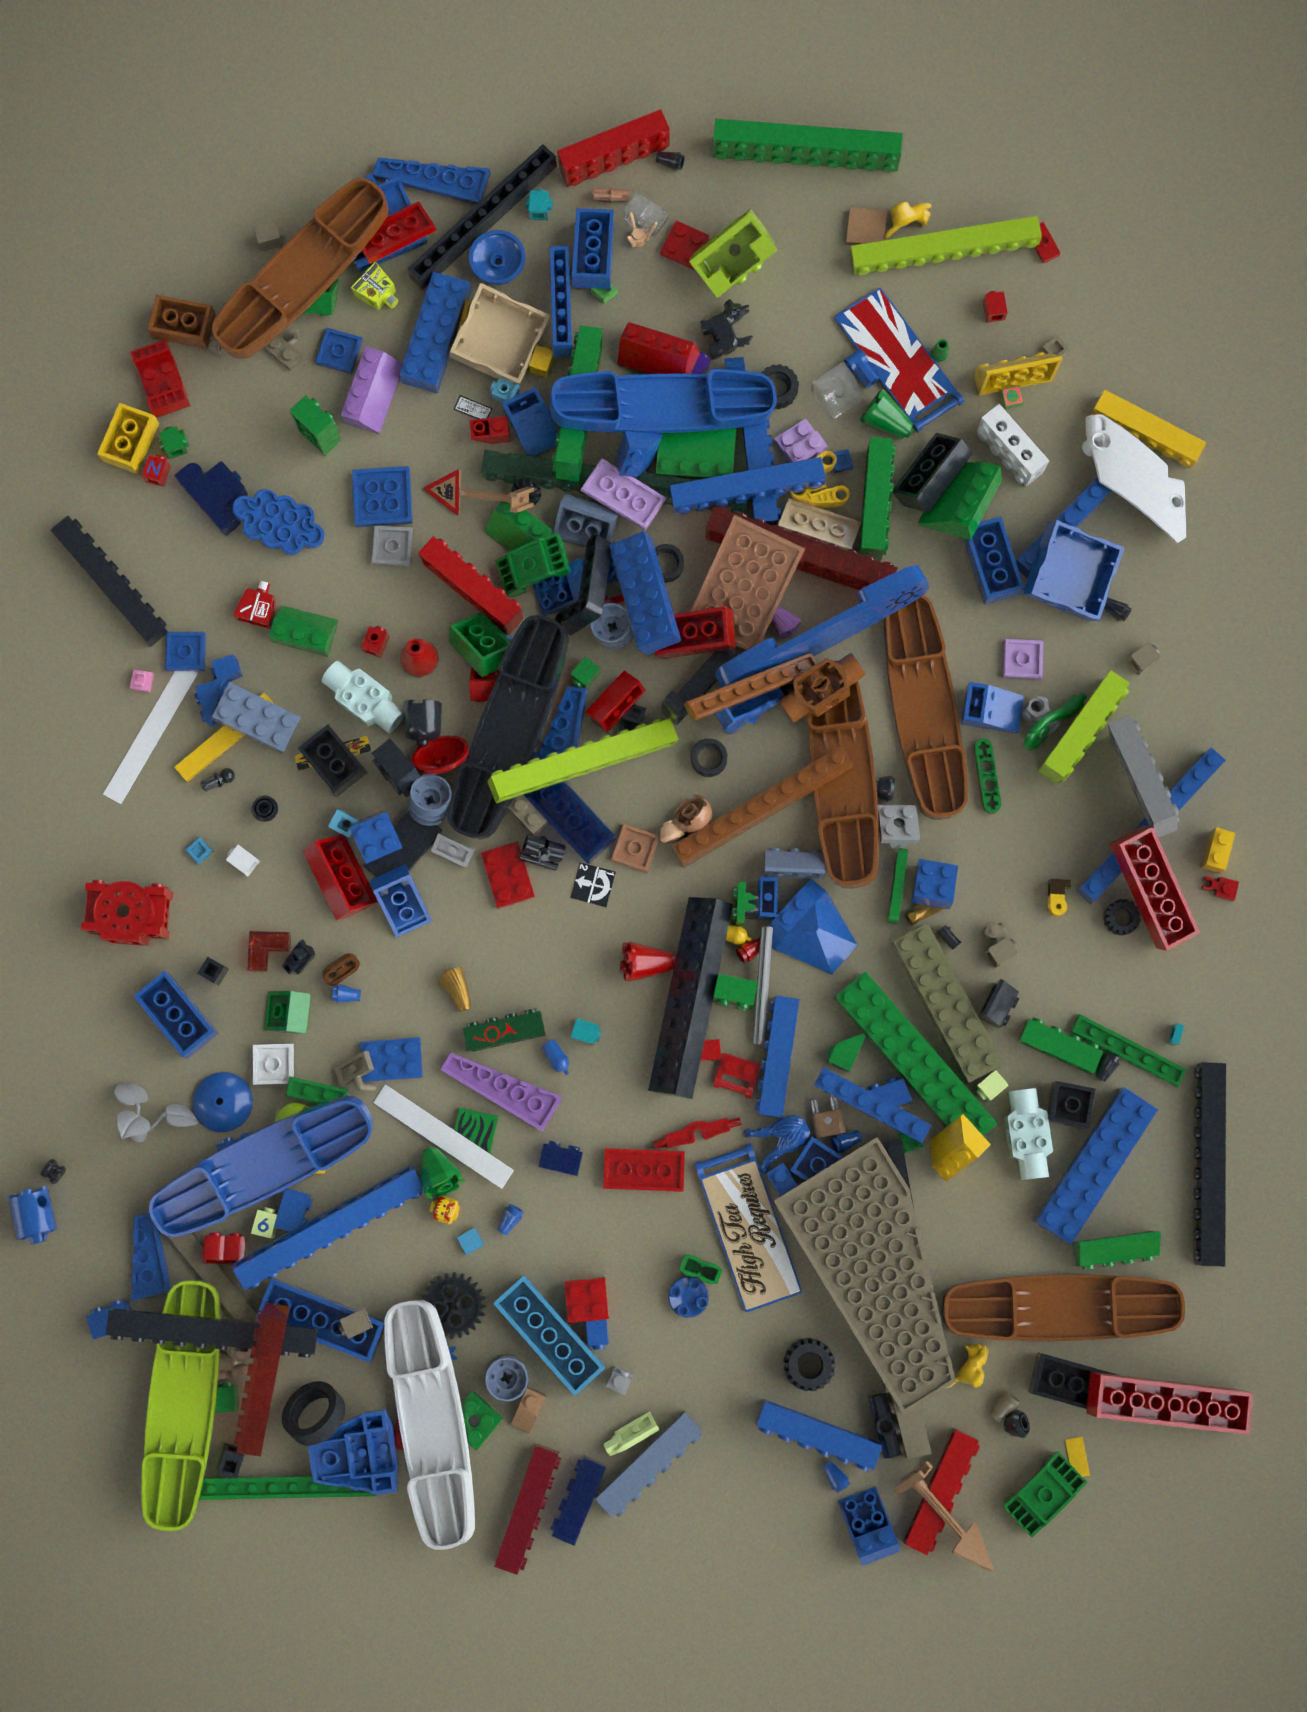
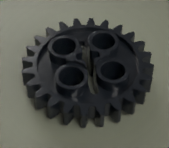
[421,1272,487,1339]

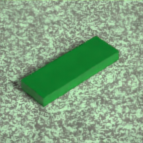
[285,1076,348,1104]

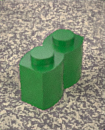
[679,1254,723,1284]

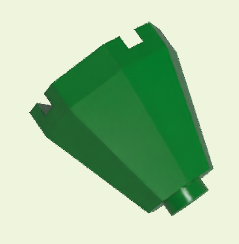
[420,1147,465,1200]

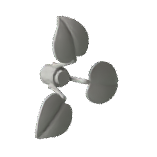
[114,1082,199,1142]

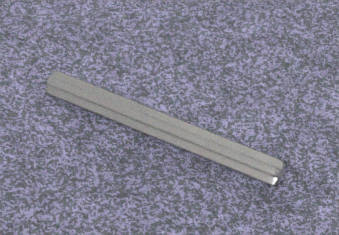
[753,926,773,1045]

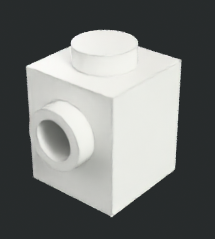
[226,845,260,876]

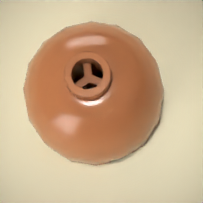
[673,794,713,834]

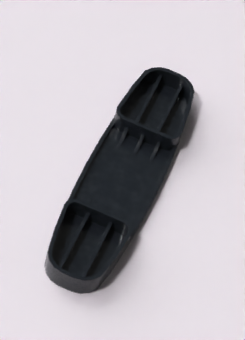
[447,615,569,840]

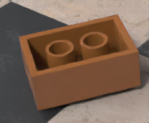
[147,294,216,349]

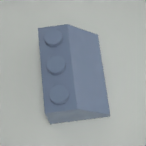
[553,494,619,547]
[763,848,825,879]

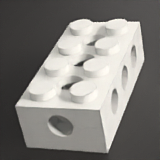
[977,404,1049,487]

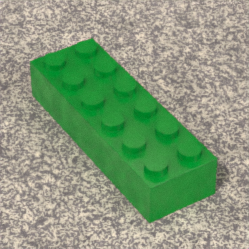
[858,437,896,561]

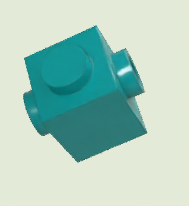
[526,189,553,221]

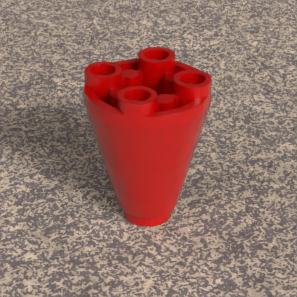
[400,638,439,678]
[620,942,676,982]

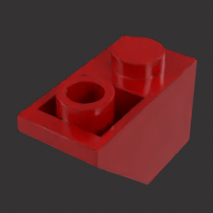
[469,416,510,444]

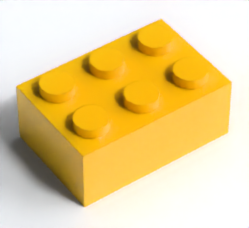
[97,403,160,474]

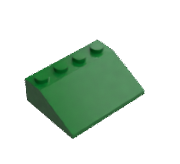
[656,428,736,478]
[918,461,1002,540]

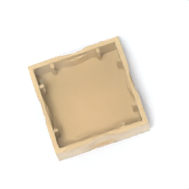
[449,283,550,385]

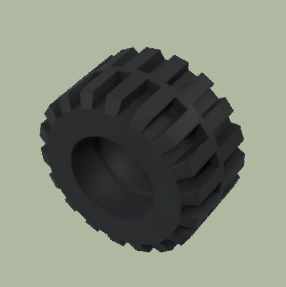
[783,1338,836,1392]

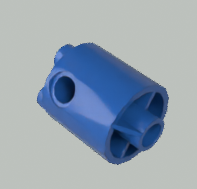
[7,1186,57,1245]

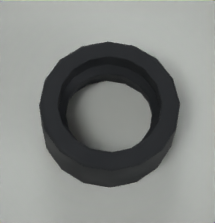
[655,544,684,583]
[691,738,728,777]

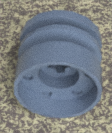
[591,603,634,650]
[408,774,452,826]
[485,1355,528,1402]

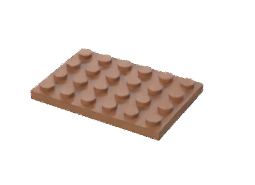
[690,515,805,650]

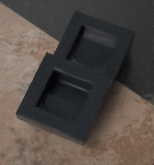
[618,704,646,732]

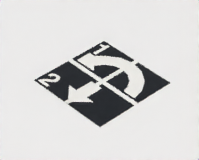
[571,862,616,907]

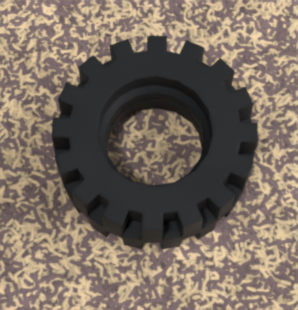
[1103,899,1141,936]

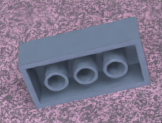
[211,682,301,754]

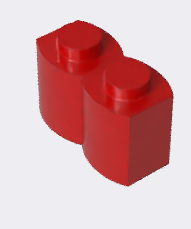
[202,1232,246,1265]

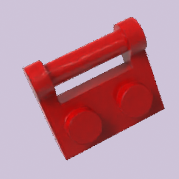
[713,1053,761,1099]

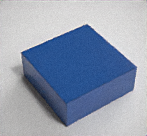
[830,449,853,474]

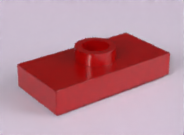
[1034,222,1061,264]

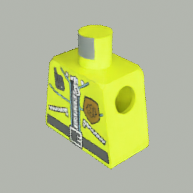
[351,262,399,310]

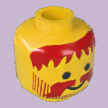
[429,1195,461,1225]

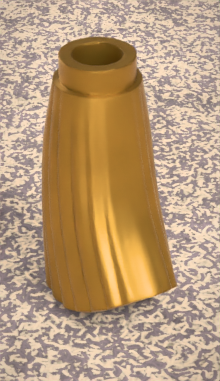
[437,967,471,1012]

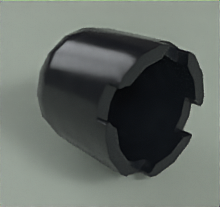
[403,699,442,746]

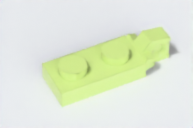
[603,1411,659,1456]

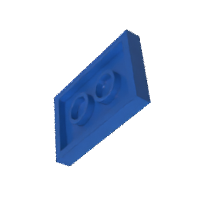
[360,1038,423,1082]

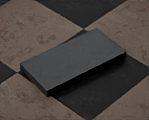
[363,811,443,877]

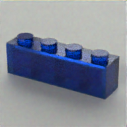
[550,1455,607,1546]

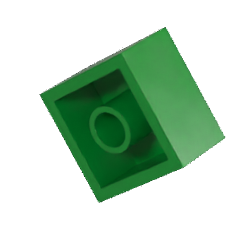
[713,974,758,1011]

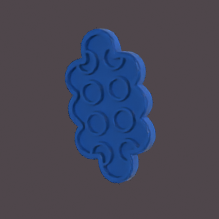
[232,489,325,556]

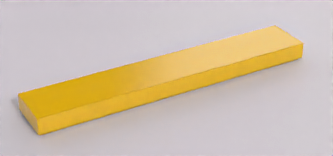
[175,693,274,782]

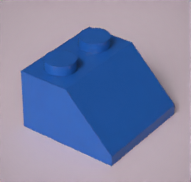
[615,431,662,477]

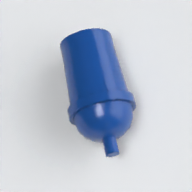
[541,1039,569,1075]

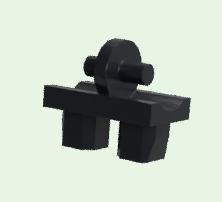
[282,939,315,975]

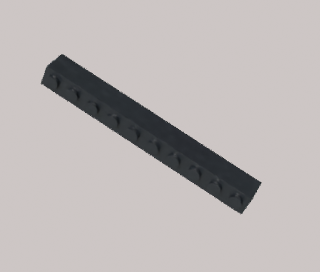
[408,144,557,290]
[1193,1062,1226,1267]
[105,1308,318,1358]

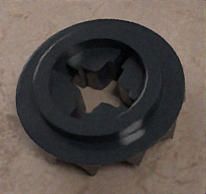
[511,478,542,505]

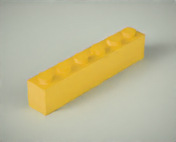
[1091,390,1207,468]

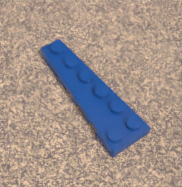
[373,158,491,205]

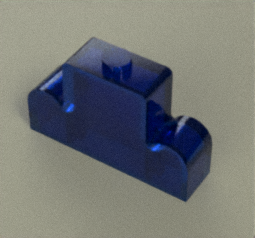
[174,461,248,536]

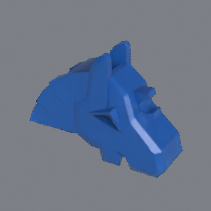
[714,687,785,734]

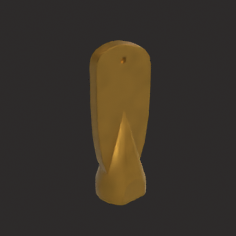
[905,904,944,926]

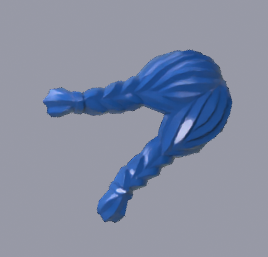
[743,1115,810,1173]

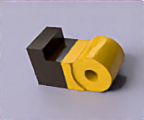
[1047,879,1071,917]

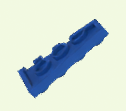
[536,686,588,760]
[131,1213,172,1301]

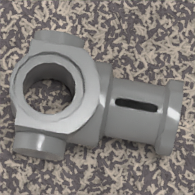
[1021,694,1062,734]

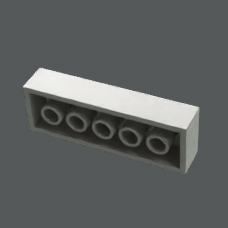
[1108,715,1180,837]

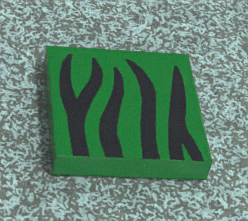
[455,1108,499,1154]

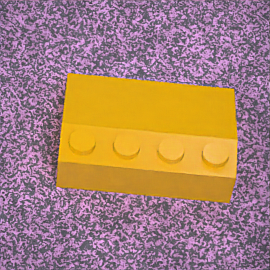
[974,352,1062,396]

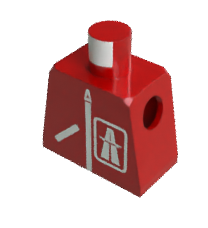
[233,581,276,629]

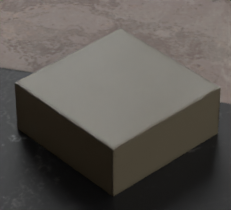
[1042,335,1069,356]

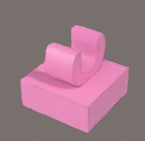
[130,669,154,693]

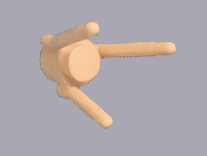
[627,212,657,248]

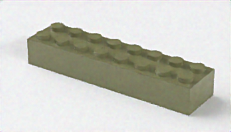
[891,923,1004,1084]

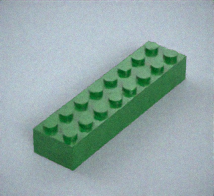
[552,325,603,482]

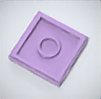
[1003,639,1043,680]

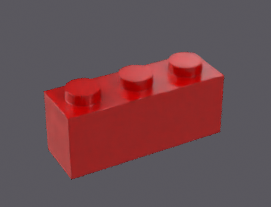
[585,670,646,733]

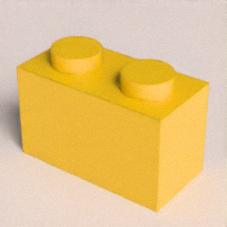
[1201,827,1235,874]

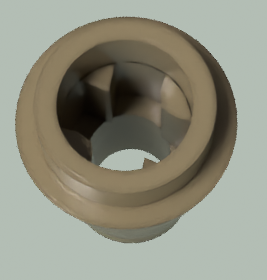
[990,1391,1020,1423]

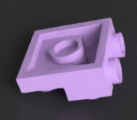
[774,419,828,463]

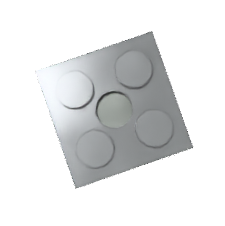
[878,805,921,848]

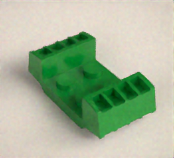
[495,533,571,597]
[1003,1451,1088,1537]

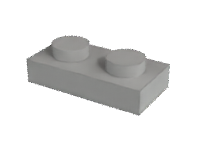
[431,833,475,868]

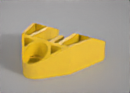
[790,451,850,509]

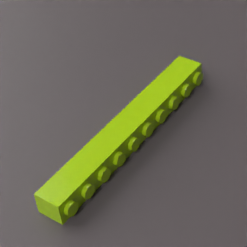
[850,215,1042,275]
[488,718,679,803]

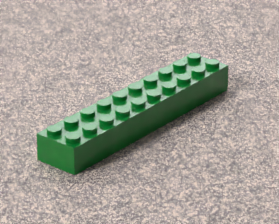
[713,118,903,173]
[834,971,998,1136]

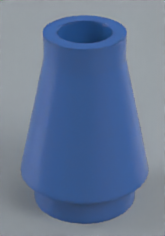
[332,984,361,1003]
[831,1130,862,1153]
[497,1204,523,1235]
[822,1461,850,1493]

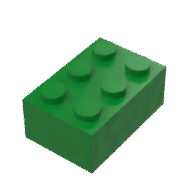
[289,395,341,456]

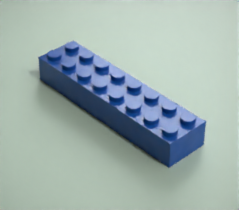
[1033,1087,1158,1245]

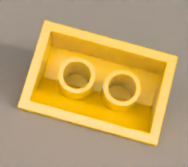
[930,1114,991,1182]

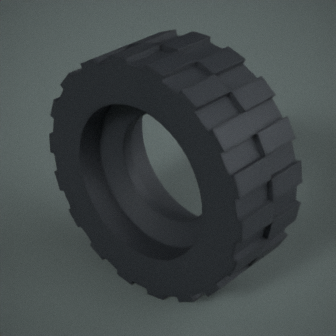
[761,364,799,409]

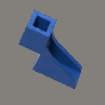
[194,654,243,727]

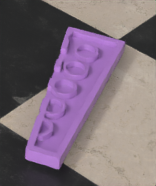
[440,1053,563,1132]

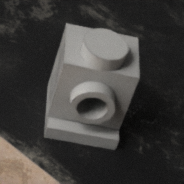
[606,1366,634,1395]

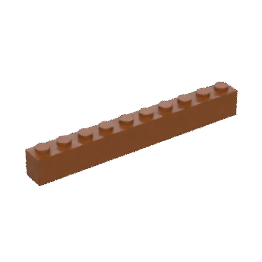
[672,745,853,867]

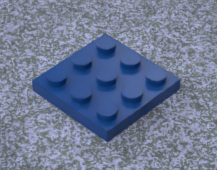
[352,466,413,527]

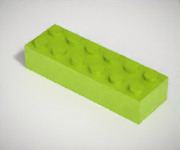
[1038,670,1130,784]

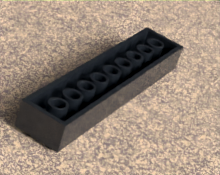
[648,897,733,1099]

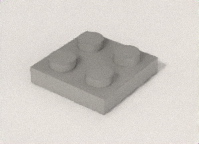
[372,526,414,567]

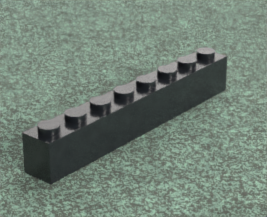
[50,516,168,647]

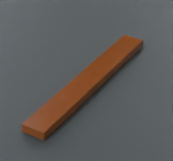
[684,653,818,722]

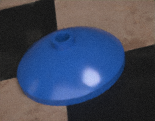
[469,230,526,285]
[193,1072,253,1132]

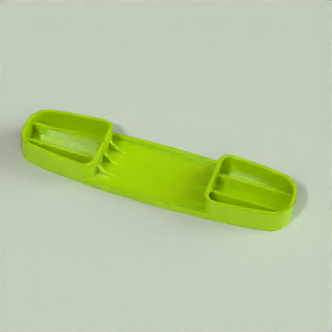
[142,1280,220,1531]

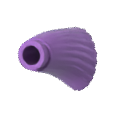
[771,606,802,637]

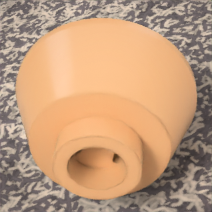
[660,820,686,844]

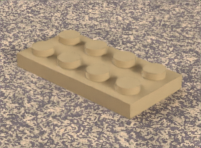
[777,498,861,554]

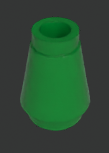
[930,339,949,362]

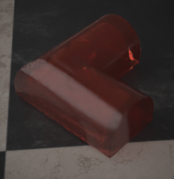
[247,931,291,972]

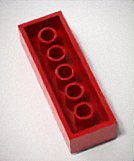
[557,109,670,187]
[418,536,523,635]
[1109,825,1200,951]

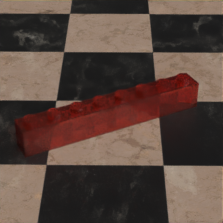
[234,1303,289,1457]

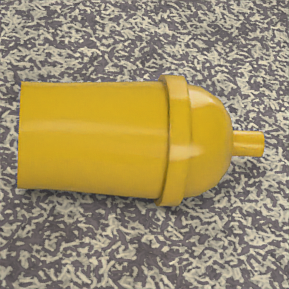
[726,924,752,945]

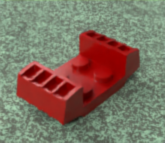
[130,339,191,418]

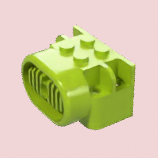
[689,208,778,298]

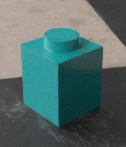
[571,1018,602,1045]

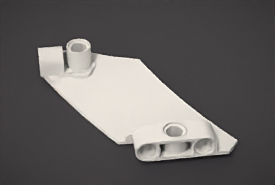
[1082,415,1186,544]

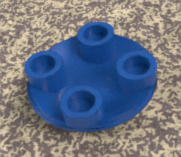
[668,1277,709,1318]

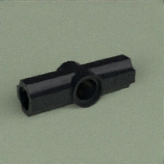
[868,1393,901,1459]

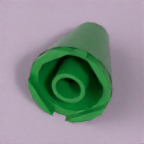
[860,389,914,439]

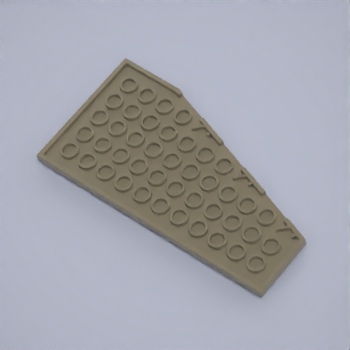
[773,1137,956,1415]

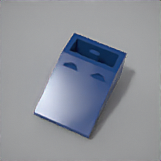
[502,387,558,459]
[533,558,584,616]
[961,682,1024,734]
[838,1487,900,1566]

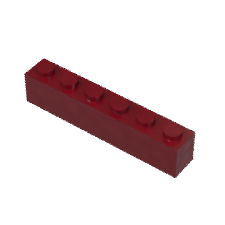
[494,1444,562,1575]

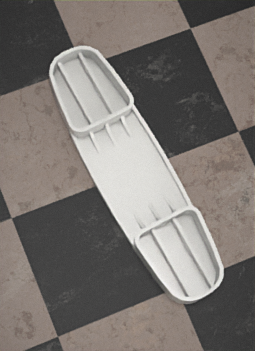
[384,1300,475,1550]

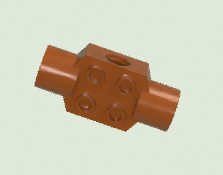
[779,653,866,723]

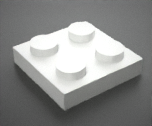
[253,1044,294,1085]

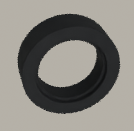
[282,1381,345,1446]

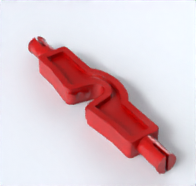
[653,1117,742,1149]

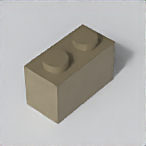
[508,795,549,836]

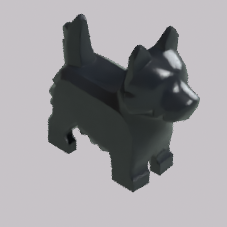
[700,299,753,360]

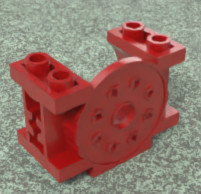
[81,880,173,946]

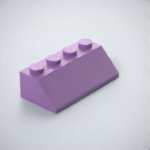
[341,346,403,434]

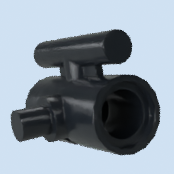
[519,834,566,871]

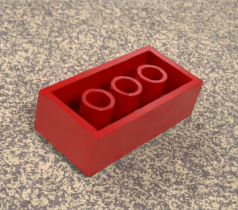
[655,606,736,659]

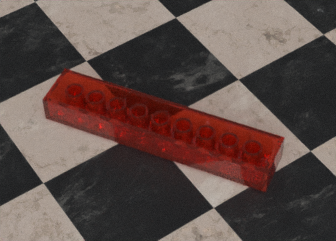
[705,506,898,591]

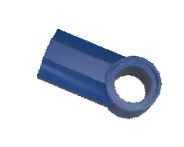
[843,349,879,389]

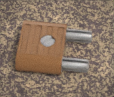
[810,1096,846,1139]

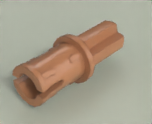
[592,187,630,203]

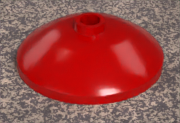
[411,735,469,775]

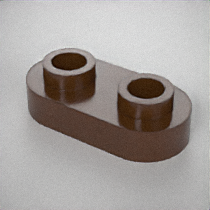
[322,953,360,986]

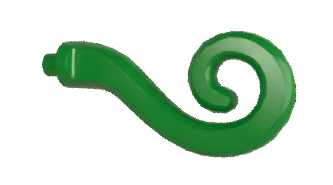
[1023,692,1087,751]

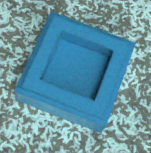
[185,837,213,865]
[457,1227,484,1255]

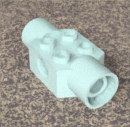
[322,661,404,733]
[1004,1088,1053,1180]

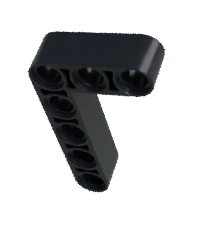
[554,533,612,636]
[661,650,738,725]

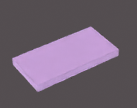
[581,458,666,531]

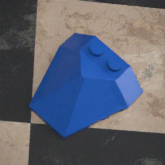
[768,879,858,975]
[308,1410,398,1495]

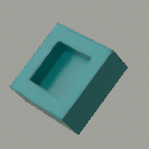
[1167,1023,1185,1046]

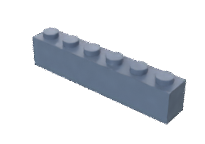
[595,1411,702,1518]

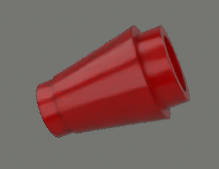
[736,938,760,963]

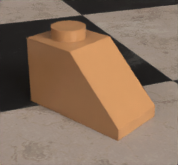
[511,1386,547,1433]

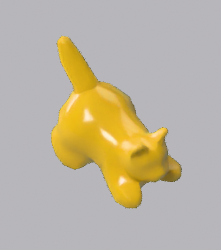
[885,202,931,239]
[946,1343,989,1389]

